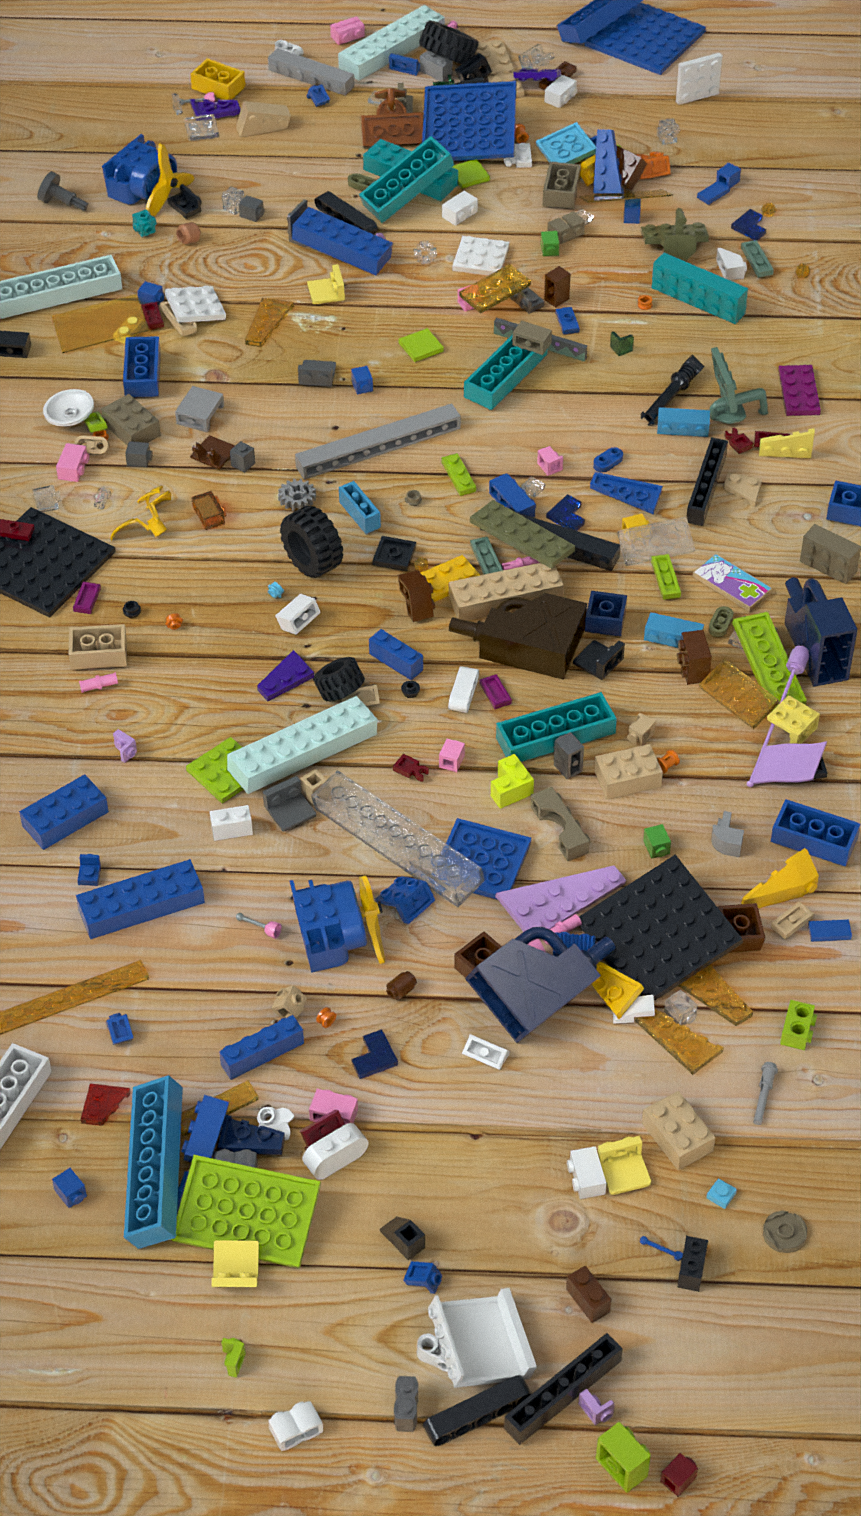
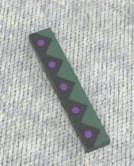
[494,317,588,362]

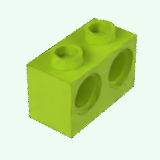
[780,1000,817,1050]

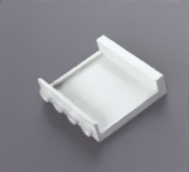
[428,1288,537,1388]

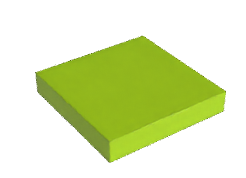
[452,160,490,189]
[399,328,444,362]

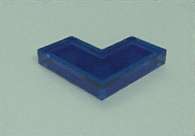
[731,209,766,241]
[546,494,585,531]
[351,1029,398,1079]

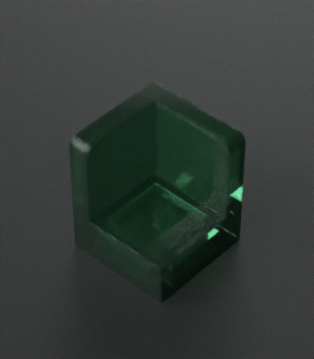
[610,331,634,356]

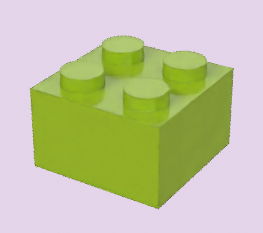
[596,1422,651,1493]

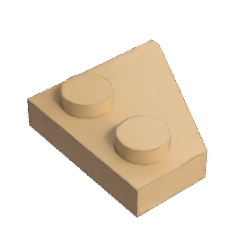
[724,473,762,507]

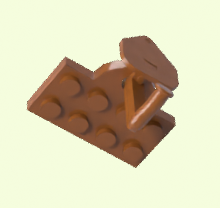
[361,88,423,148]

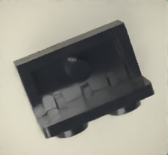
[167,184,202,219]

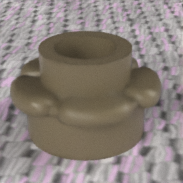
[405,490,422,506]

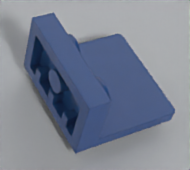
[375,876,435,924]

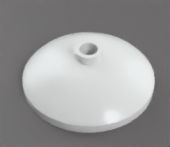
[43,389,94,427]

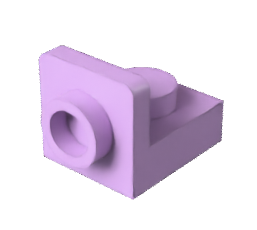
[113,729,137,763]
[579,1389,615,1425]

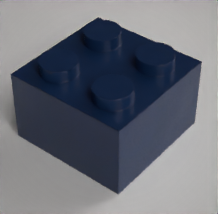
[585,590,627,637]

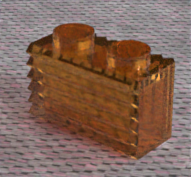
[191,491,227,530]

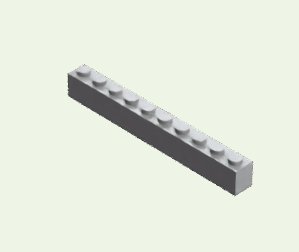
[295,403,461,480]

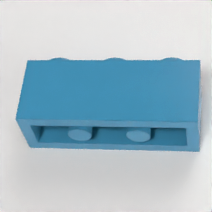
[657,407,710,437]
[339,481,381,534]
[644,612,704,648]

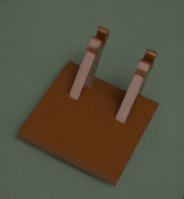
[190,435,235,470]

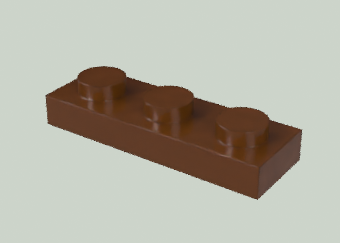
[539,61,577,90]

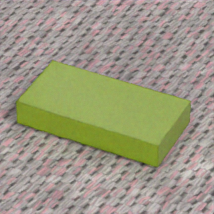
[84,411,107,433]

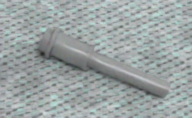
[753,1062,778,1125]

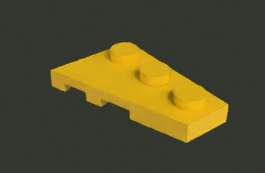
[591,962,644,1019]

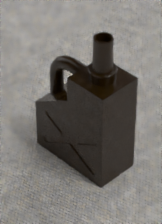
[449,593,587,680]

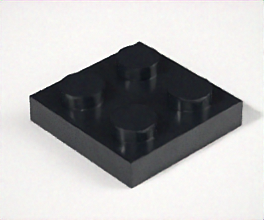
[373,536,416,571]

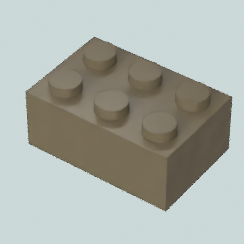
[543,162,581,209]
[101,394,161,445]
[800,524,861,584]

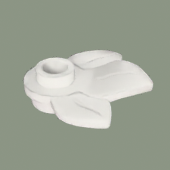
[257,1107,295,1141]

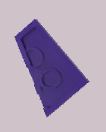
[513,68,561,81]
[190,99,241,121]
[257,650,314,701]

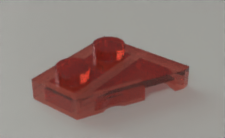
[81,1083,131,1126]

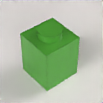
[540,231,559,257]
[643,824,671,859]

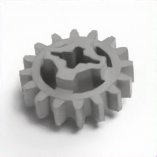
[278,479,316,511]

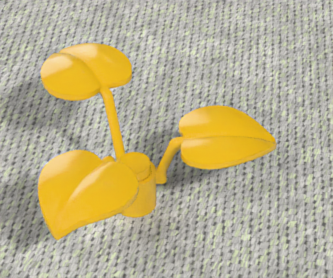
[110,485,171,541]

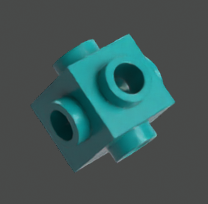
[132,209,157,237]

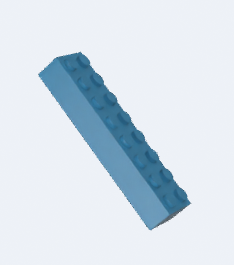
[124,1075,183,1249]

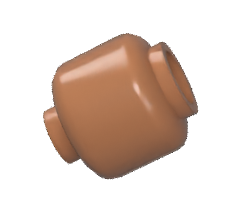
[176,222,201,244]

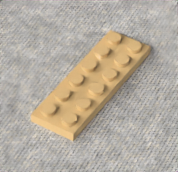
[475,40,524,98]

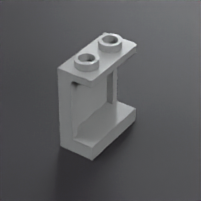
[175,386,224,432]

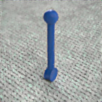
[640,1236,683,1261]

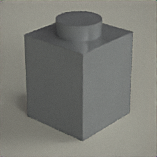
[239,195,265,222]
[125,441,153,468]
[230,441,255,473]

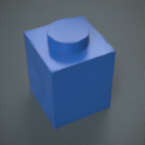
[716,162,741,188]
[624,198,641,224]
[137,281,164,305]
[351,366,373,394]
[52,1168,87,1208]

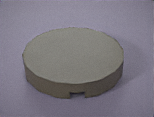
[763,1211,807,1253]

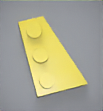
[759,428,815,458]

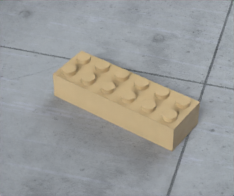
[449,563,564,621]

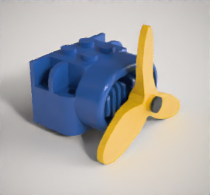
[102,134,194,217]
[290,876,385,973]

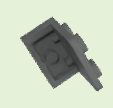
[298,360,336,387]

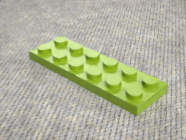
[732,612,807,713]

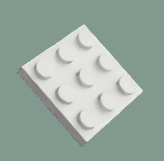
[676,53,722,105]
[452,236,509,277]
[165,286,226,323]

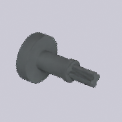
[37,171,89,211]

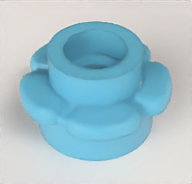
[268,582,284,598]

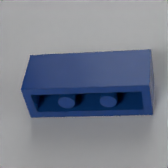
[489,473,536,518]
[369,629,423,680]
[181,1095,229,1163]

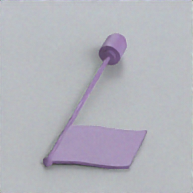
[746,646,827,787]

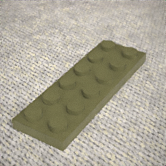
[470,500,575,569]

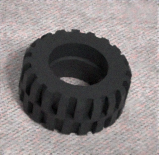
[419,20,479,64]
[280,506,344,578]

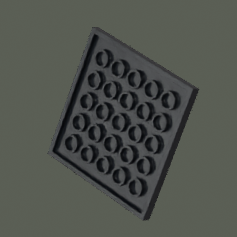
[0,507,116,618]
[579,854,743,1001]

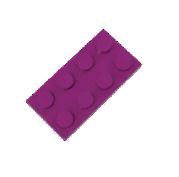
[778,365,821,416]

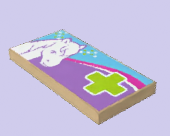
[693,553,772,612]

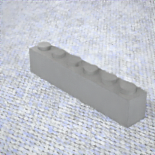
[268,48,354,96]

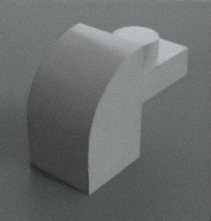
[711,811,744,857]

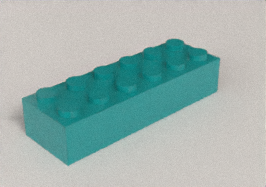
[359,136,454,223]
[363,139,458,201]
[651,252,748,324]
[464,334,548,410]
[496,692,617,762]

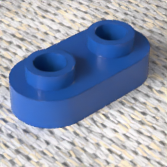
[593,447,623,473]

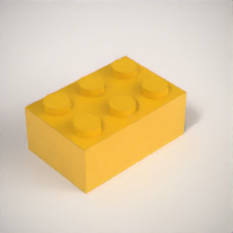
[190,58,246,100]

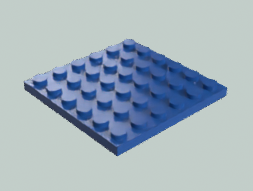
[585,2,706,75]
[422,81,517,161]

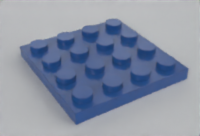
[431,818,532,900]

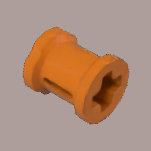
[515,123,529,144]
[657,750,680,774]

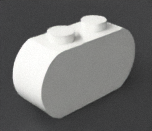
[302,1123,368,1179]

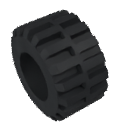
[313,657,365,701]

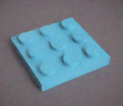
[536,122,596,164]

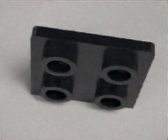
[573,640,625,680]

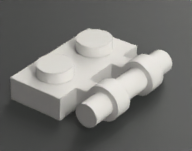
[504,143,532,168]

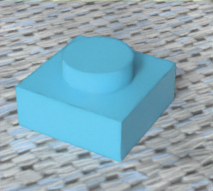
[706,1178,737,1209]

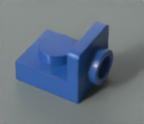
[306,84,330,107]
[77,854,101,886]
[106,1013,134,1045]
[403,1261,442,1294]

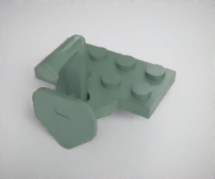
[709,347,768,424]

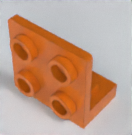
[637,151,671,179]

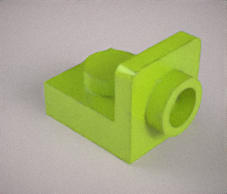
[221,1338,246,1378]

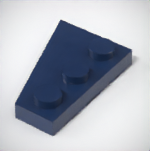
[217,1114,285,1155]

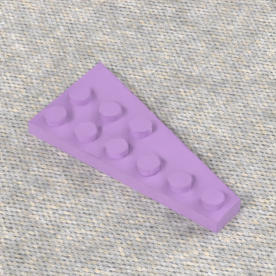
[495,866,626,941]

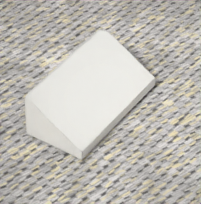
[462,1034,510,1070]

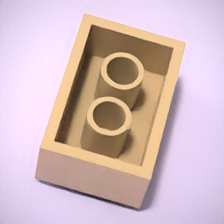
[69,624,127,670]
[594,744,663,800]
[642,1091,715,1170]

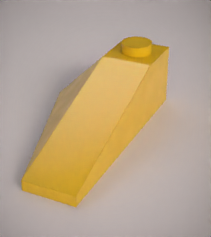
[741,848,819,909]

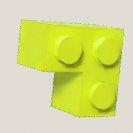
[490,754,534,809]

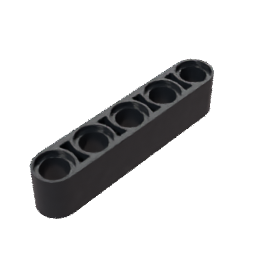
[314,191,378,234]
[422,1375,532,1447]

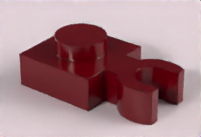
[724,427,754,454]
[393,754,429,782]

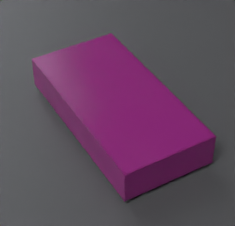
[73,582,101,614]
[479,674,512,709]

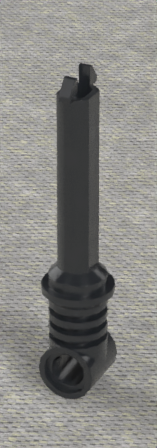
[641,354,705,426]

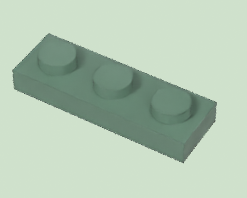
[741,240,774,278]
[470,537,503,575]

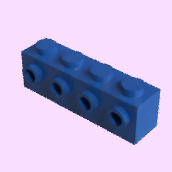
[219,1015,304,1080]

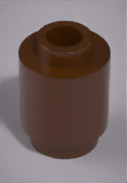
[386,971,417,1000]

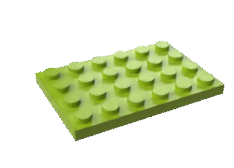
[171,1155,321,1269]

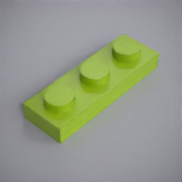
[441,453,476,496]
[651,554,681,600]

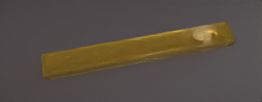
[0,960,149,1035]

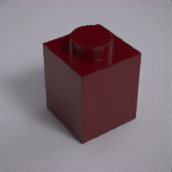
[660,1453,698,1497]

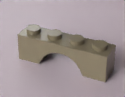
[531,787,590,861]

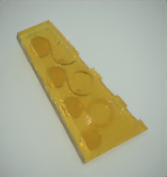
[245,298,294,347]
[678,965,753,1026]
[635,1008,724,1075]

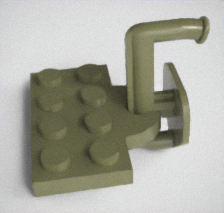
[641,208,709,262]

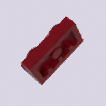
[300,1109,345,1150]

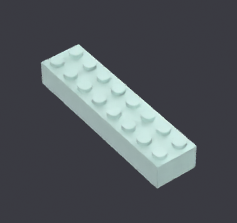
[338,5,445,81]
[0,255,122,319]
[227,696,378,794]

